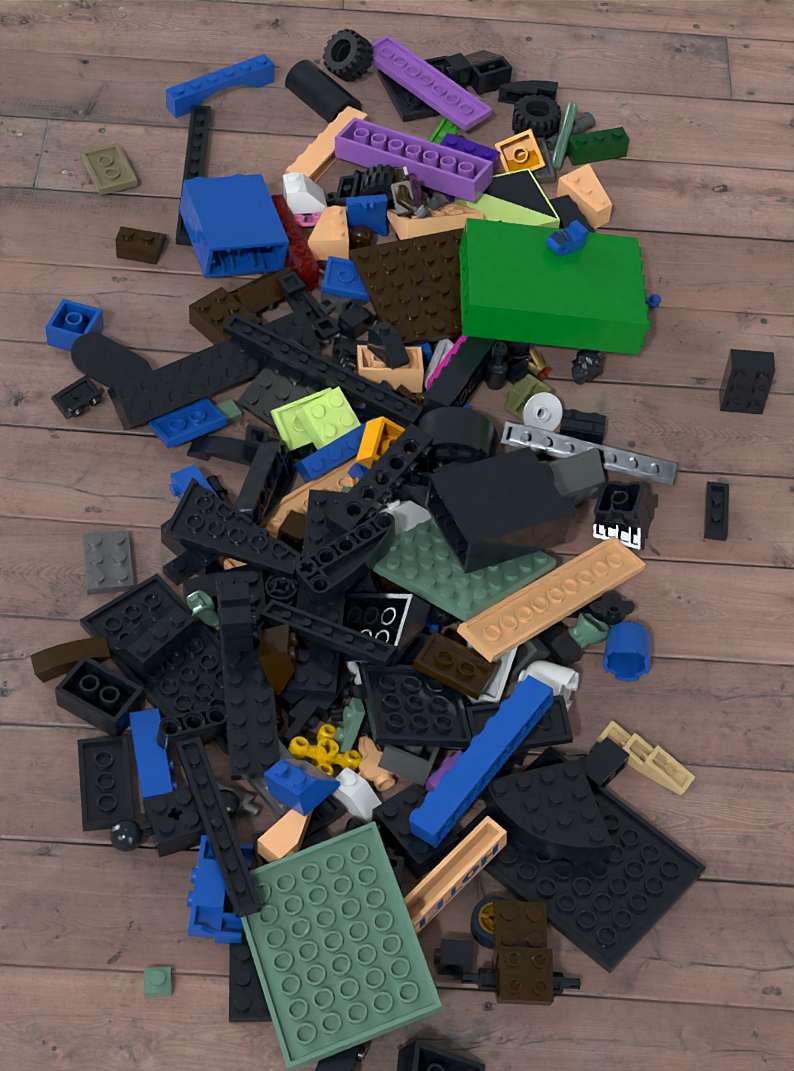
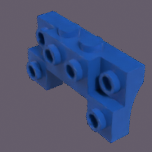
[187,835,253,944]

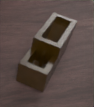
[30,637,112,683]

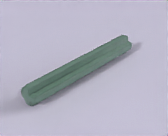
[551,103,578,171]

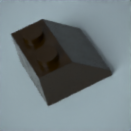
[115,226,167,265]
[259,623,299,697]

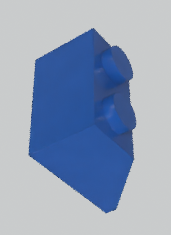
[264,759,341,817]

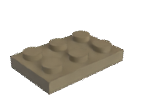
[80,143,138,195]

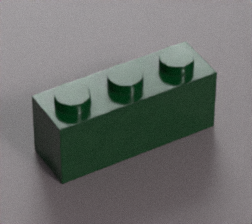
[566,127,629,166]

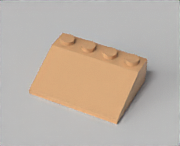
[386,203,483,240]

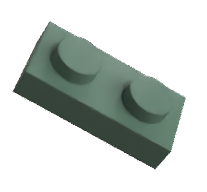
[335,698,365,753]

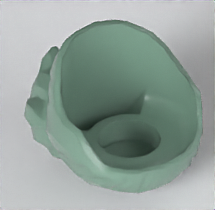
[566,612,610,652]

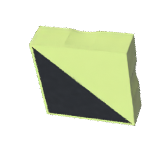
[455,168,560,229]

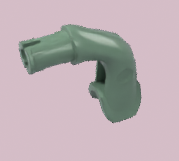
[187,590,219,627]

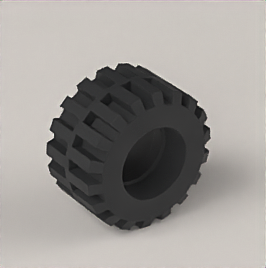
[323,29,374,82]
[512,94,561,140]
[359,164,399,218]

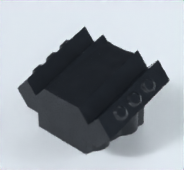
[593,481,658,550]

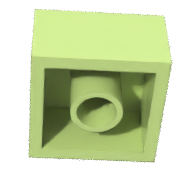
[295,386,361,450]

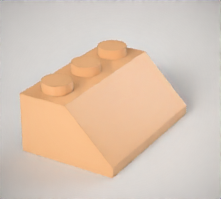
[357,345,424,393]

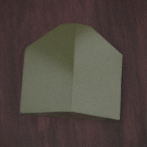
[504,374,552,422]

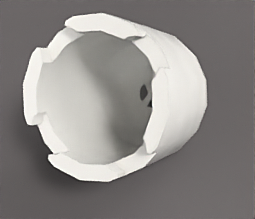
[518,660,579,712]

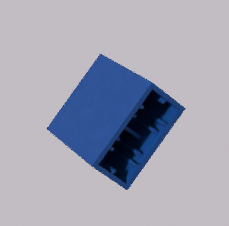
[179,174,289,278]

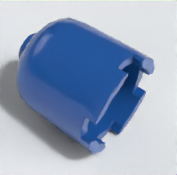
[602,621,651,682]

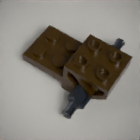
[461,900,581,1006]

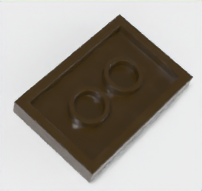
[412,631,498,701]

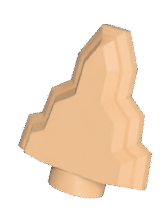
[357,735,400,791]

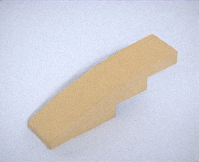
[596,720,695,795]

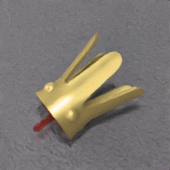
[528,349,550,379]

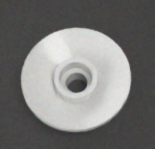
[523,392,562,431]

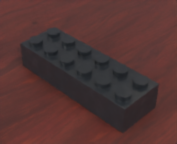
[419,336,500,419]

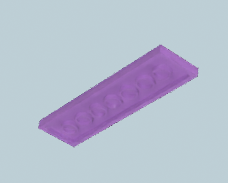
[371,35,493,131]

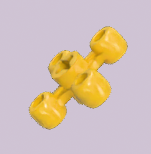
[288,724,362,777]

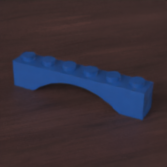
[165,54,274,118]

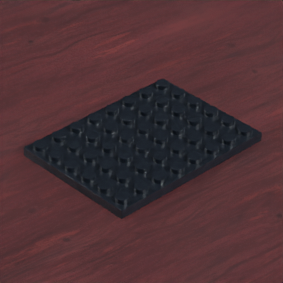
[457,746,706,973]

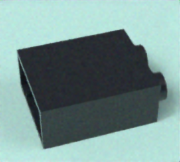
[425,446,576,574]

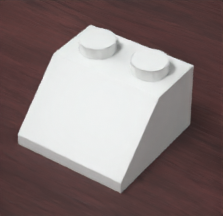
[283,172,327,215]

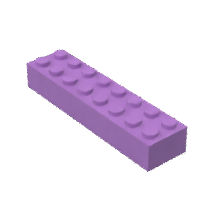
[335,117,493,202]

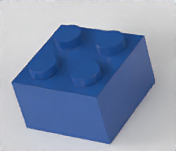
[45,299,104,352]

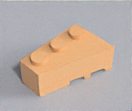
[556,163,612,229]
[308,206,349,261]

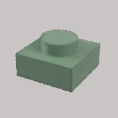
[144,967,172,998]

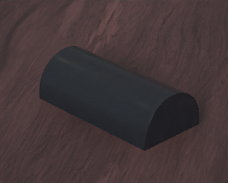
[285,60,362,123]

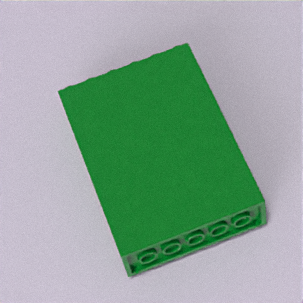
[459,218,650,355]

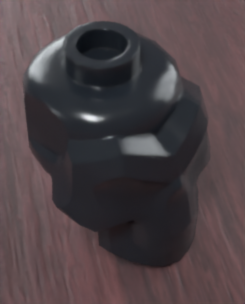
[571,349,604,385]

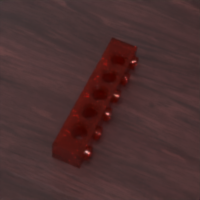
[271,194,319,290]

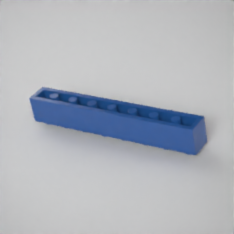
[409,675,554,848]

